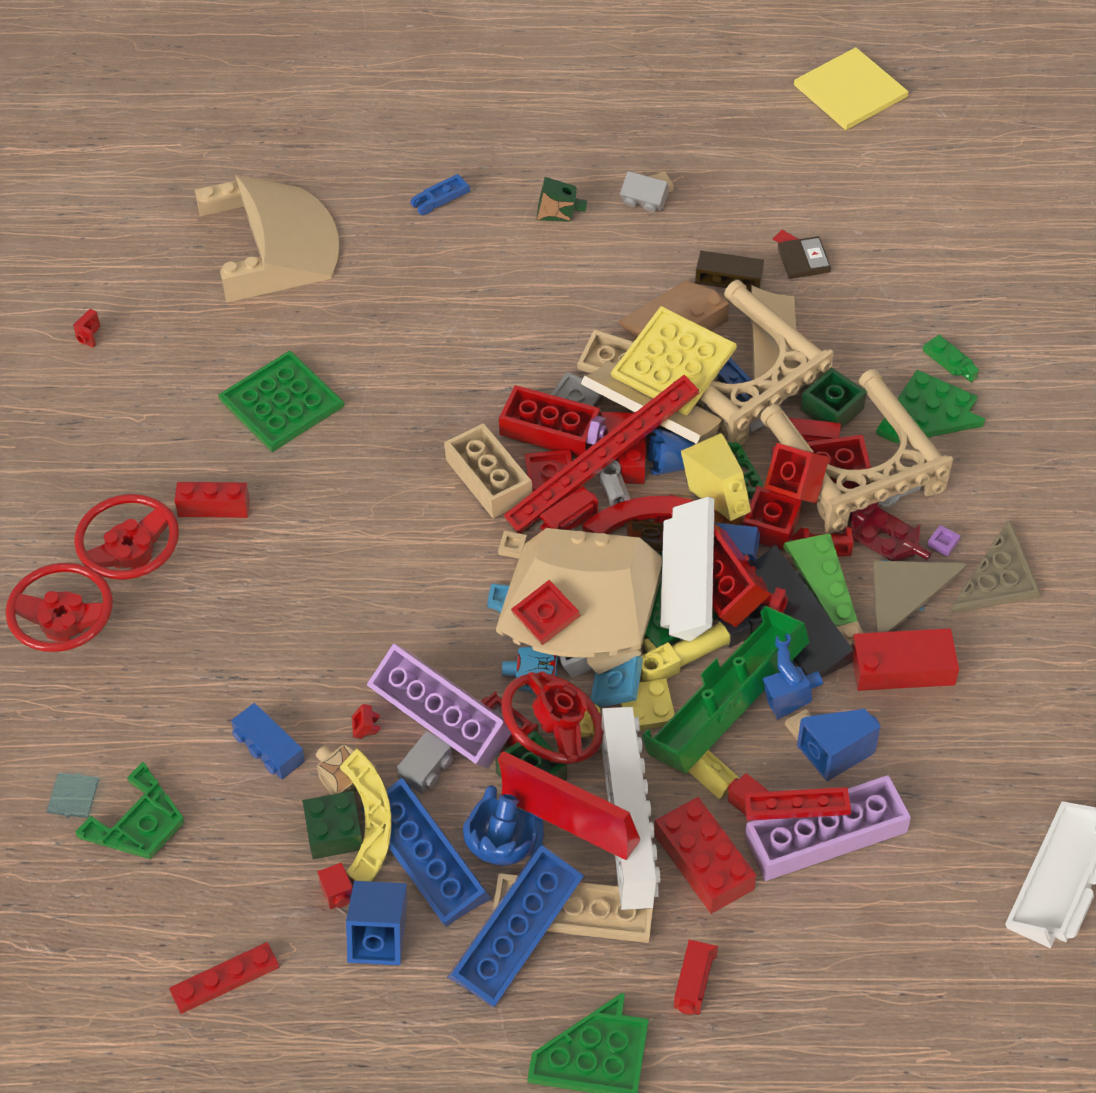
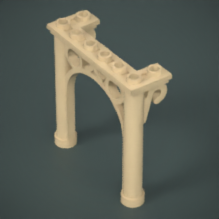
[700,280,834,445]
[760,369,953,534]

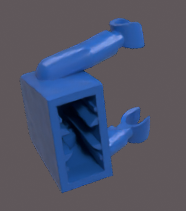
[763,634,823,720]

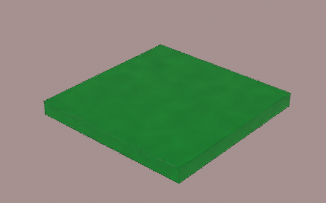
[218,350,344,452]

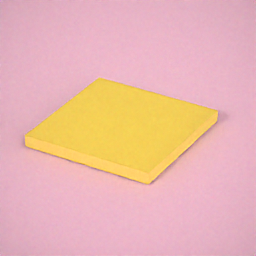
[794,47,909,130]
[611,306,737,416]

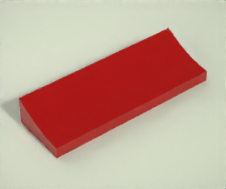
[497,751,641,860]

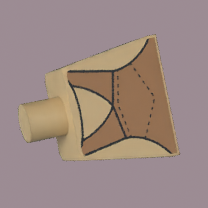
[316,745,375,796]

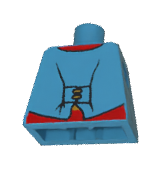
[502,646,558,694]

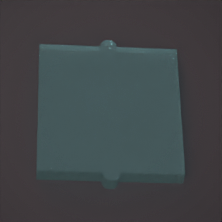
[47,773,99,818]

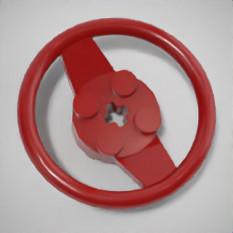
[74,494,179,580]
[5,563,113,652]
[501,671,604,764]

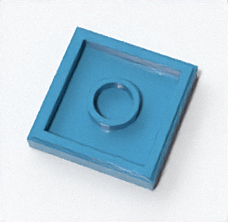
[591,656,643,707]

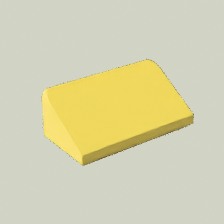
[688,750,740,799]

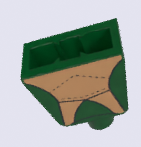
[536,177,587,222]

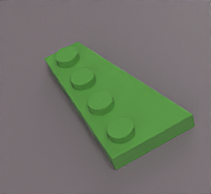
[783,533,857,627]

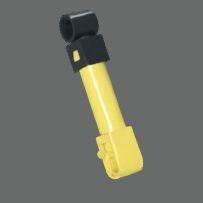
[640,603,765,682]

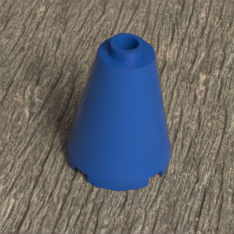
[648,429,696,475]

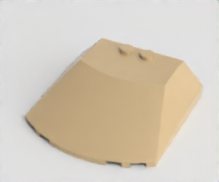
[496,528,662,658]

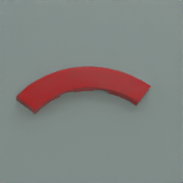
[582,496,695,534]

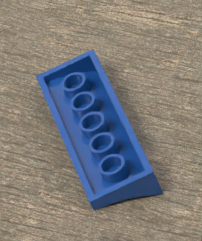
[362,778,492,927]
[447,845,584,1007]

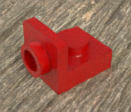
[73,308,100,348]

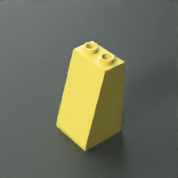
[681,433,751,521]

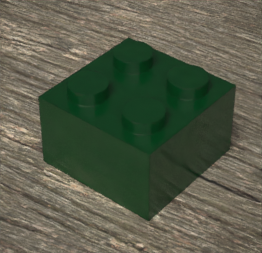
[800,368,867,430]
[495,730,567,781]
[302,791,362,860]

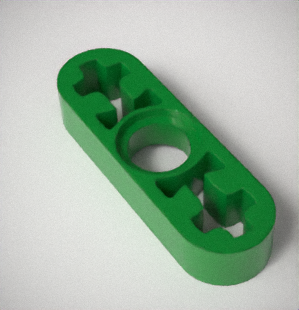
[728,442,763,499]

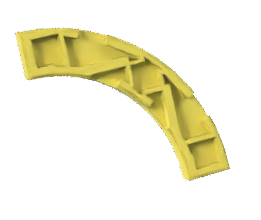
[340,749,391,882]

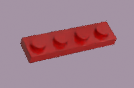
[744,787,851,821]
[169,942,279,1014]

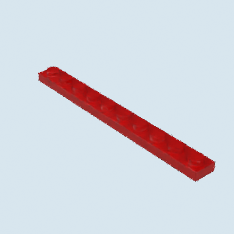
[504,374,700,534]

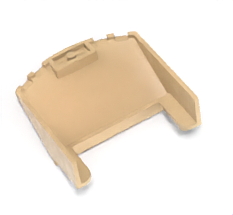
[195,175,340,303]

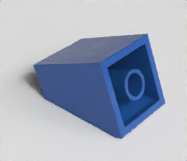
[797,709,881,782]
[346,881,407,965]

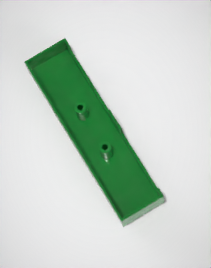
[642,606,809,774]

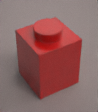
[728,773,769,816]
[317,862,353,909]

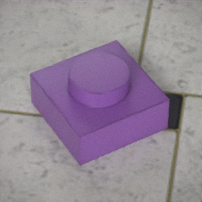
[586,416,607,445]
[927,525,961,557]

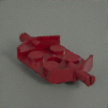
[849,502,932,561]

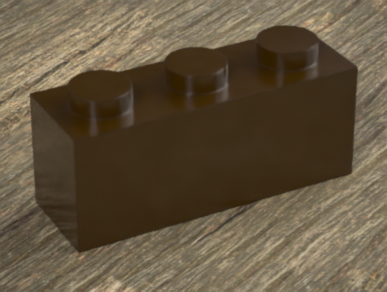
[695,250,764,292]

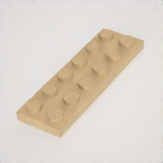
[493,873,654,943]

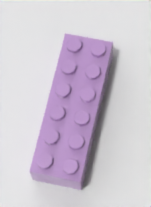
[367,643,511,769]
[745,775,911,881]

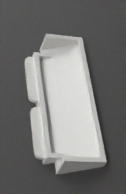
[660,497,714,641]
[1005,801,1096,948]

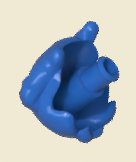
[463,785,544,866]

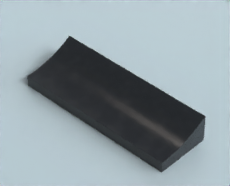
[750,545,853,678]

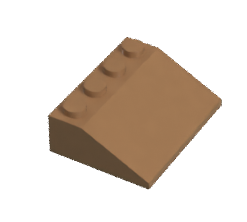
[619,280,729,339]

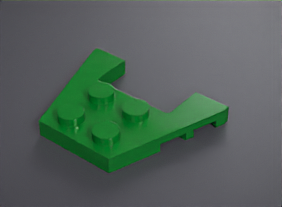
[75,762,185,860]

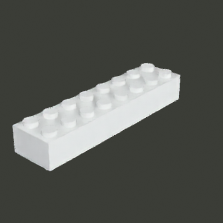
[601,707,660,910]

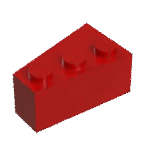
[600,412,646,484]

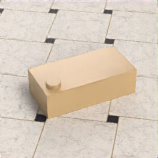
[444,423,532,519]

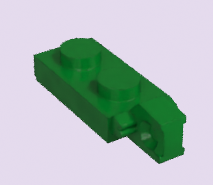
[923,334,979,383]

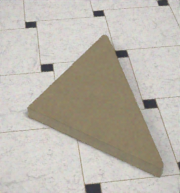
[950,521,1040,614]
[872,561,966,632]

